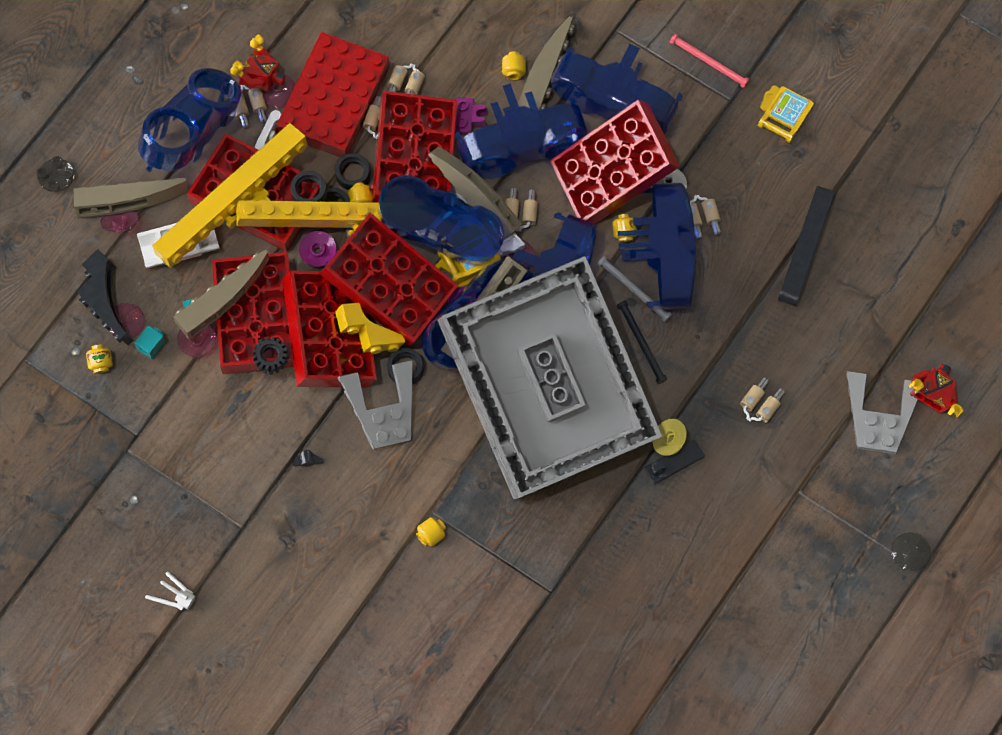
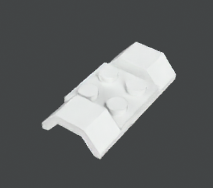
[137,223,220,269]

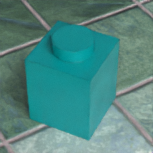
[134,326,165,360]

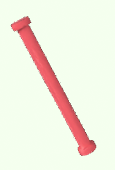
[670,33,749,88]

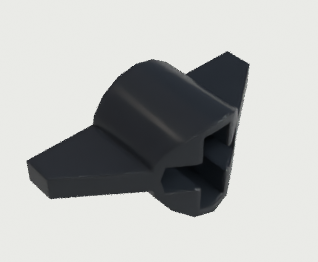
[292,450,323,467]

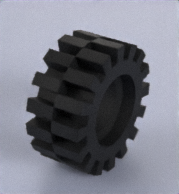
[253,337,288,374]

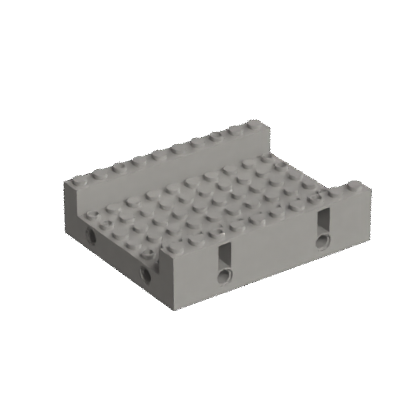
[437,256,662,499]

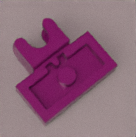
[455,98,488,135]

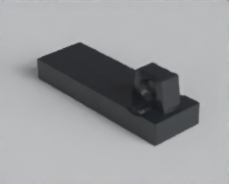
[644,439,705,485]

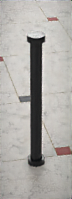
[617,300,668,384]

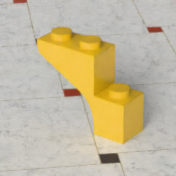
[335,303,405,354]

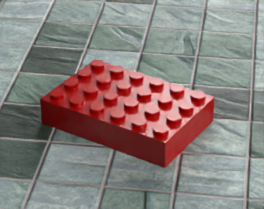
[276,32,390,157]
[372,91,457,212]
[550,100,680,227]
[187,133,320,252]
[320,212,459,347]
[212,252,294,374]
[282,271,377,388]

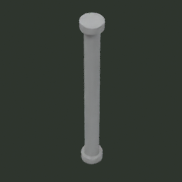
[598,256,672,323]

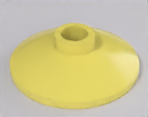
[653,419,687,456]

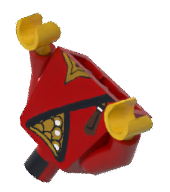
[230,34,286,91]
[908,364,963,418]

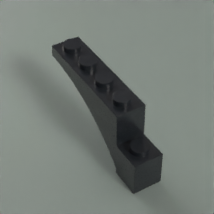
[76,249,134,345]

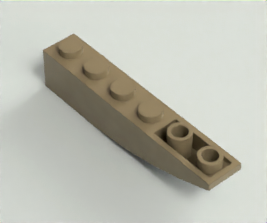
[517,16,575,120]
[428,147,522,242]
[74,178,188,218]
[173,249,270,340]
[441,256,528,359]

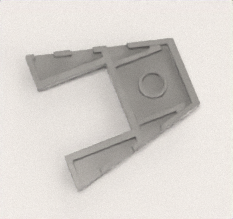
[338,360,412,449]
[846,371,918,454]

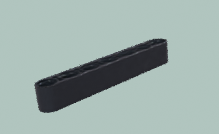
[778,186,835,306]

